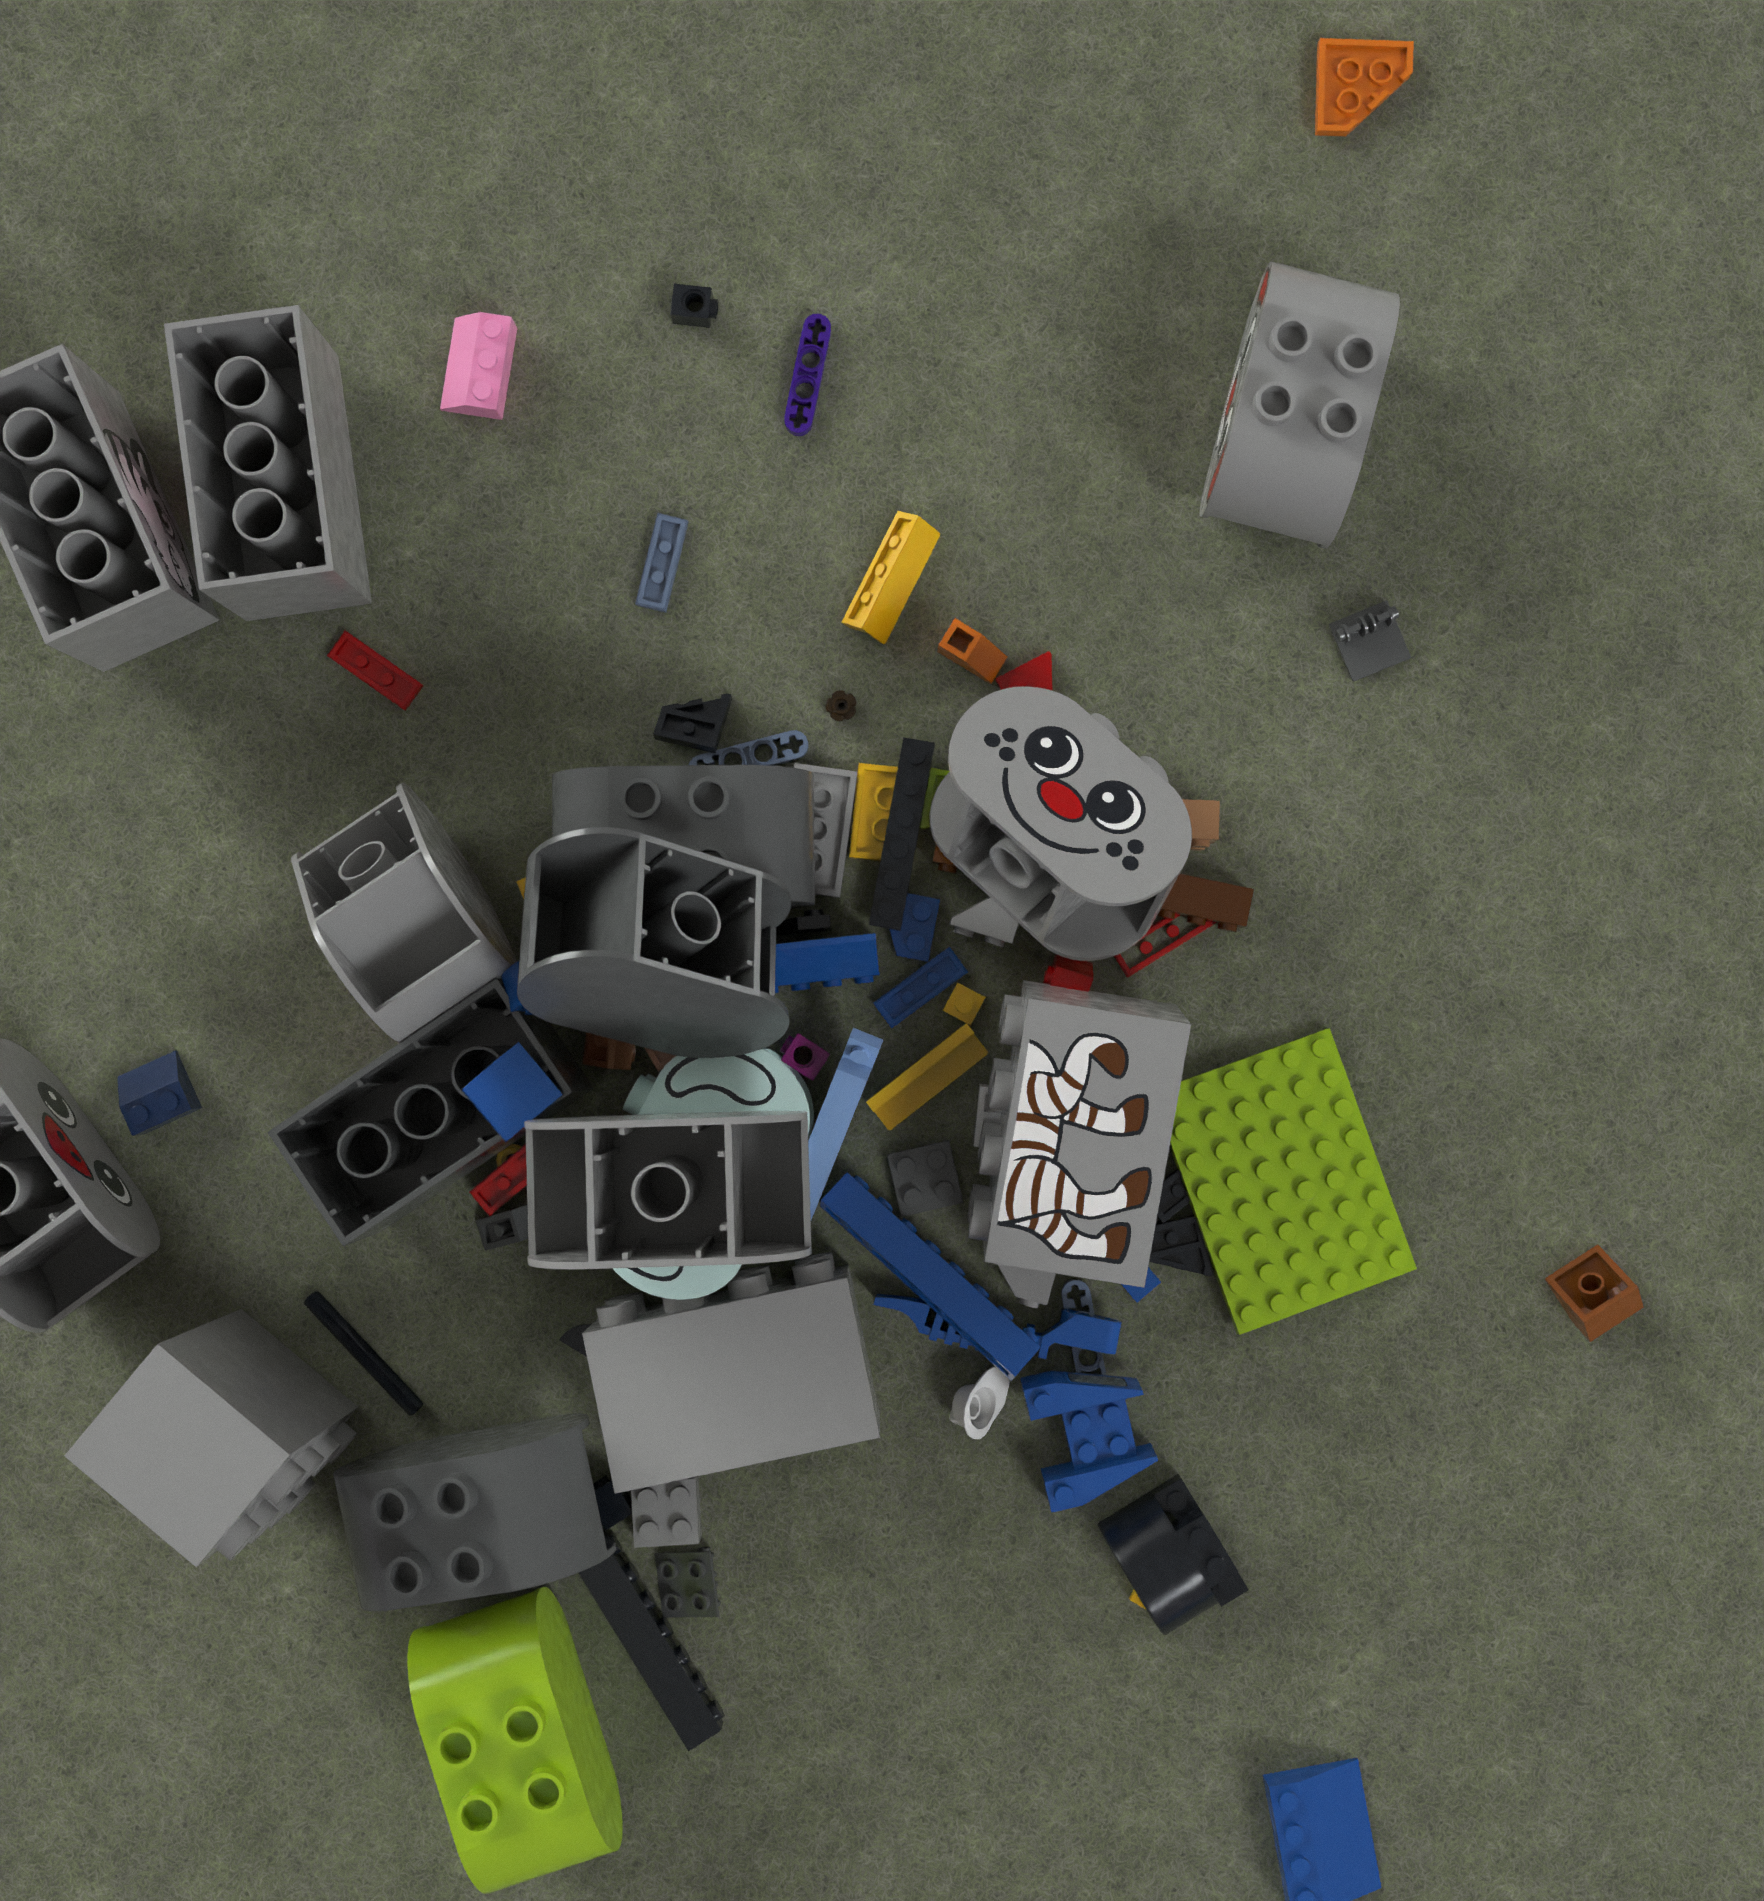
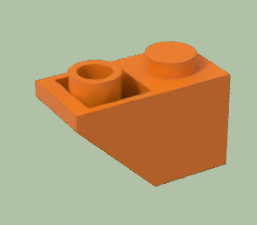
[937,618,1008,684]

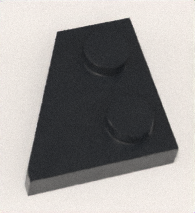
[653,693,732,753]

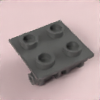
[1328,600,1412,682]
[655,1546,721,1618]

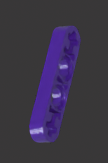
[784,314,831,436]

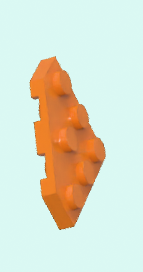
[1315,38,1414,137]

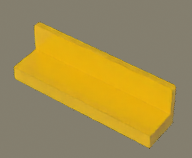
[842,511,940,644]
[866,1023,988,1130]

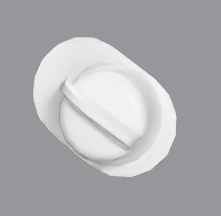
[949,1367,1010,1439]

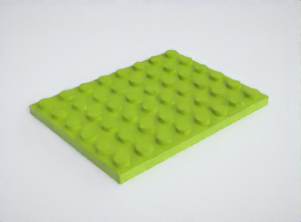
[1170,1028,1417,1335]

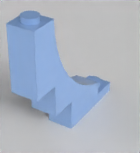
[808,1028,883,1220]

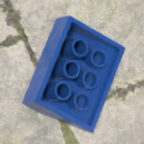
[775,933,879,993]
[1263,1758,1382,1901]

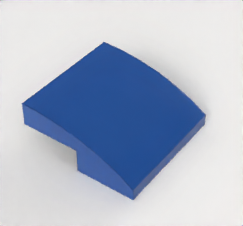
[462,1042,563,1143]

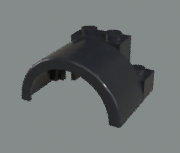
[1098,1474,1249,1635]

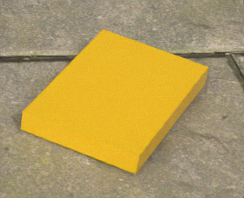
[849,763,898,861]

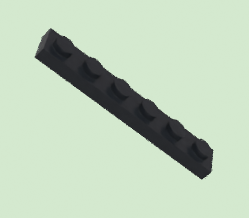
[869,737,935,931]

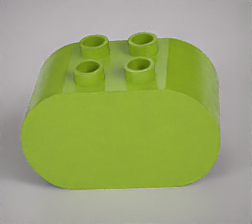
[407,1587,623,1894]

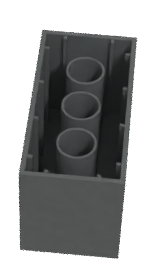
[267,978,594,1246]

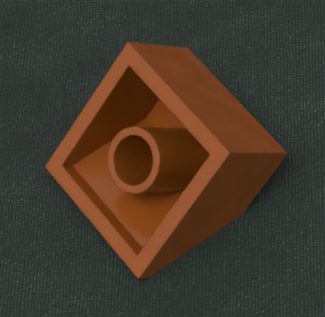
[1545,1244,1644,1342]

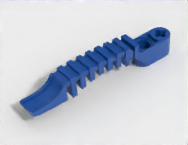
[873,1294,1122,1359]

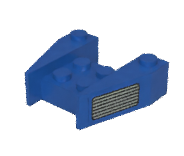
[1020,1371,1158,1513]

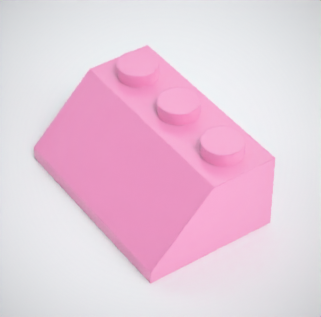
[440,312,517,420]

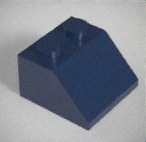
[118,1050,202,1136]

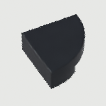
[559,1324,591,1357]

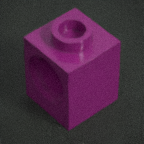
[780,1033,831,1081]

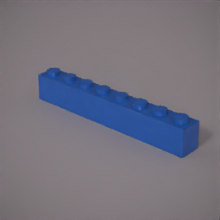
[820,1173,1041,1381]

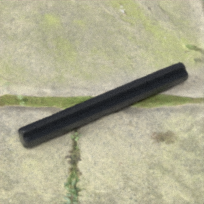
[304,1291,423,1416]

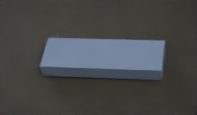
[635,513,689,613]

